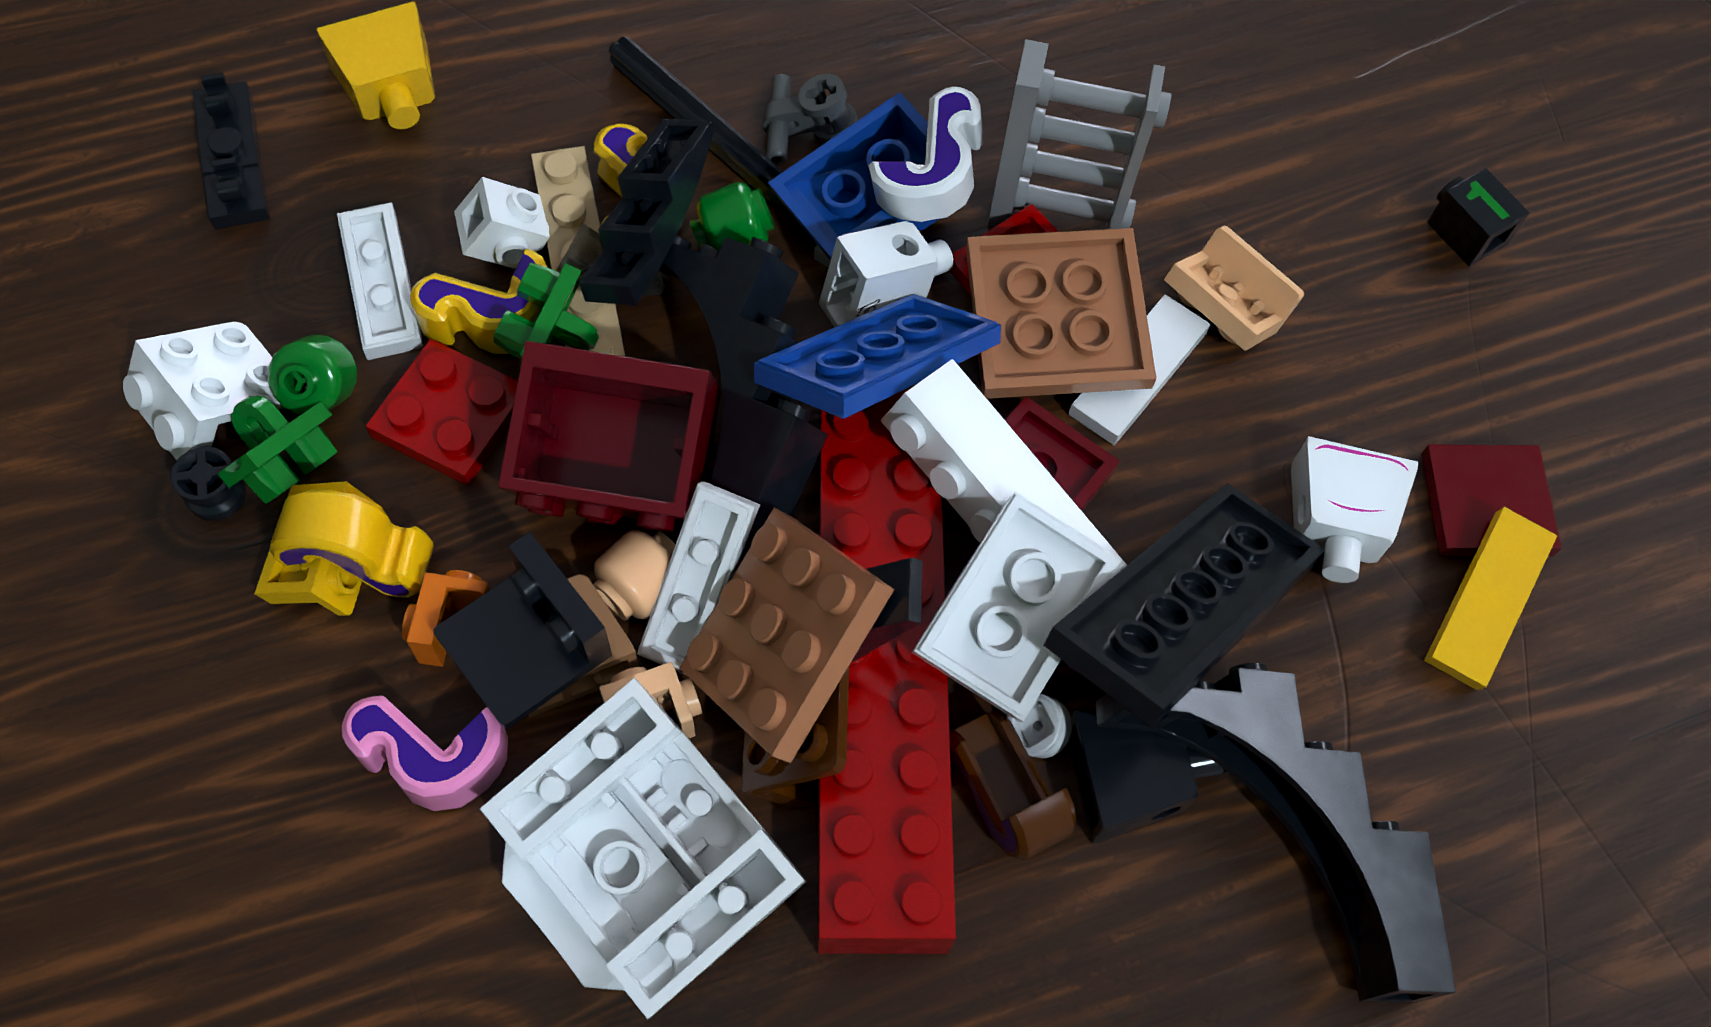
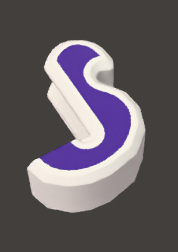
[868,87,983,222]

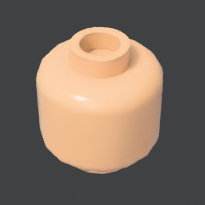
[593,530,676,620]

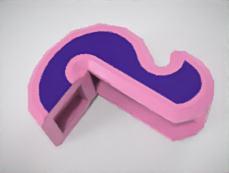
[342,696,508,811]

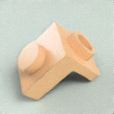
[599,662,702,738]

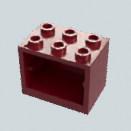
[498,341,721,537]

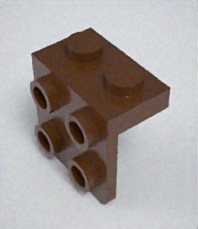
[741,666,849,809]

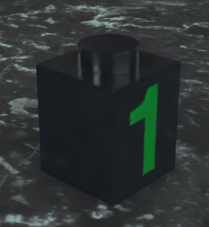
[1427,168,1529,267]

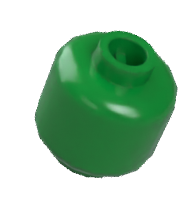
[690,182,775,251]
[268,334,357,415]

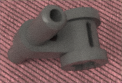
[763,74,859,165]

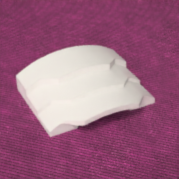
[480,678,807,1019]

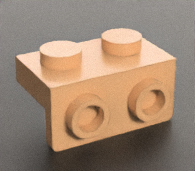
[1164,226,1304,351]

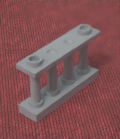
[988,39,1171,229]

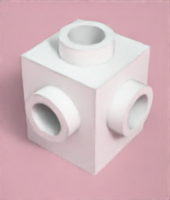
[454,177,550,269]

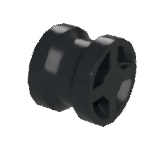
[170,447,246,521]

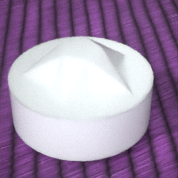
[1007,694,1072,758]

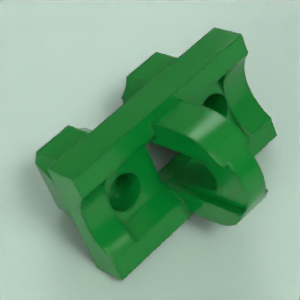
[494,263,599,370]
[217,395,338,504]

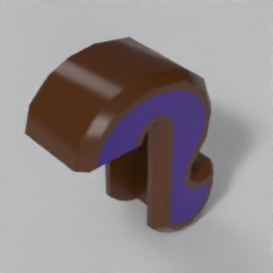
[949,711,1076,861]

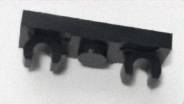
[193,72,270,230]

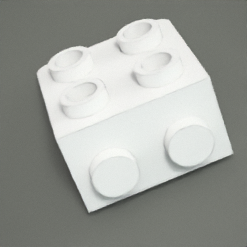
[123,322,283,460]

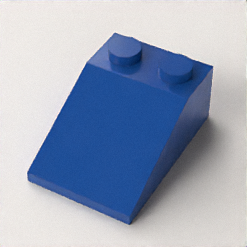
[768,92,939,261]

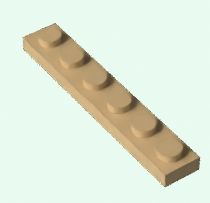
[531,146,625,357]

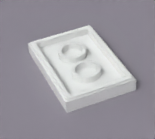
[911,491,1122,722]

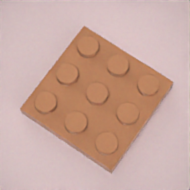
[966,228,1157,399]
[679,508,894,763]

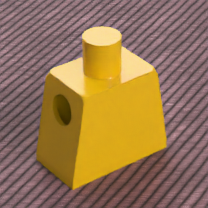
[316,1,435,129]

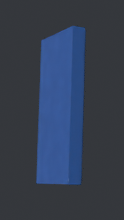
[754,294,1001,419]

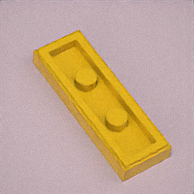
[1424,507,1558,691]

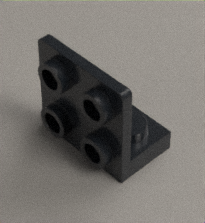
[433,532,612,729]

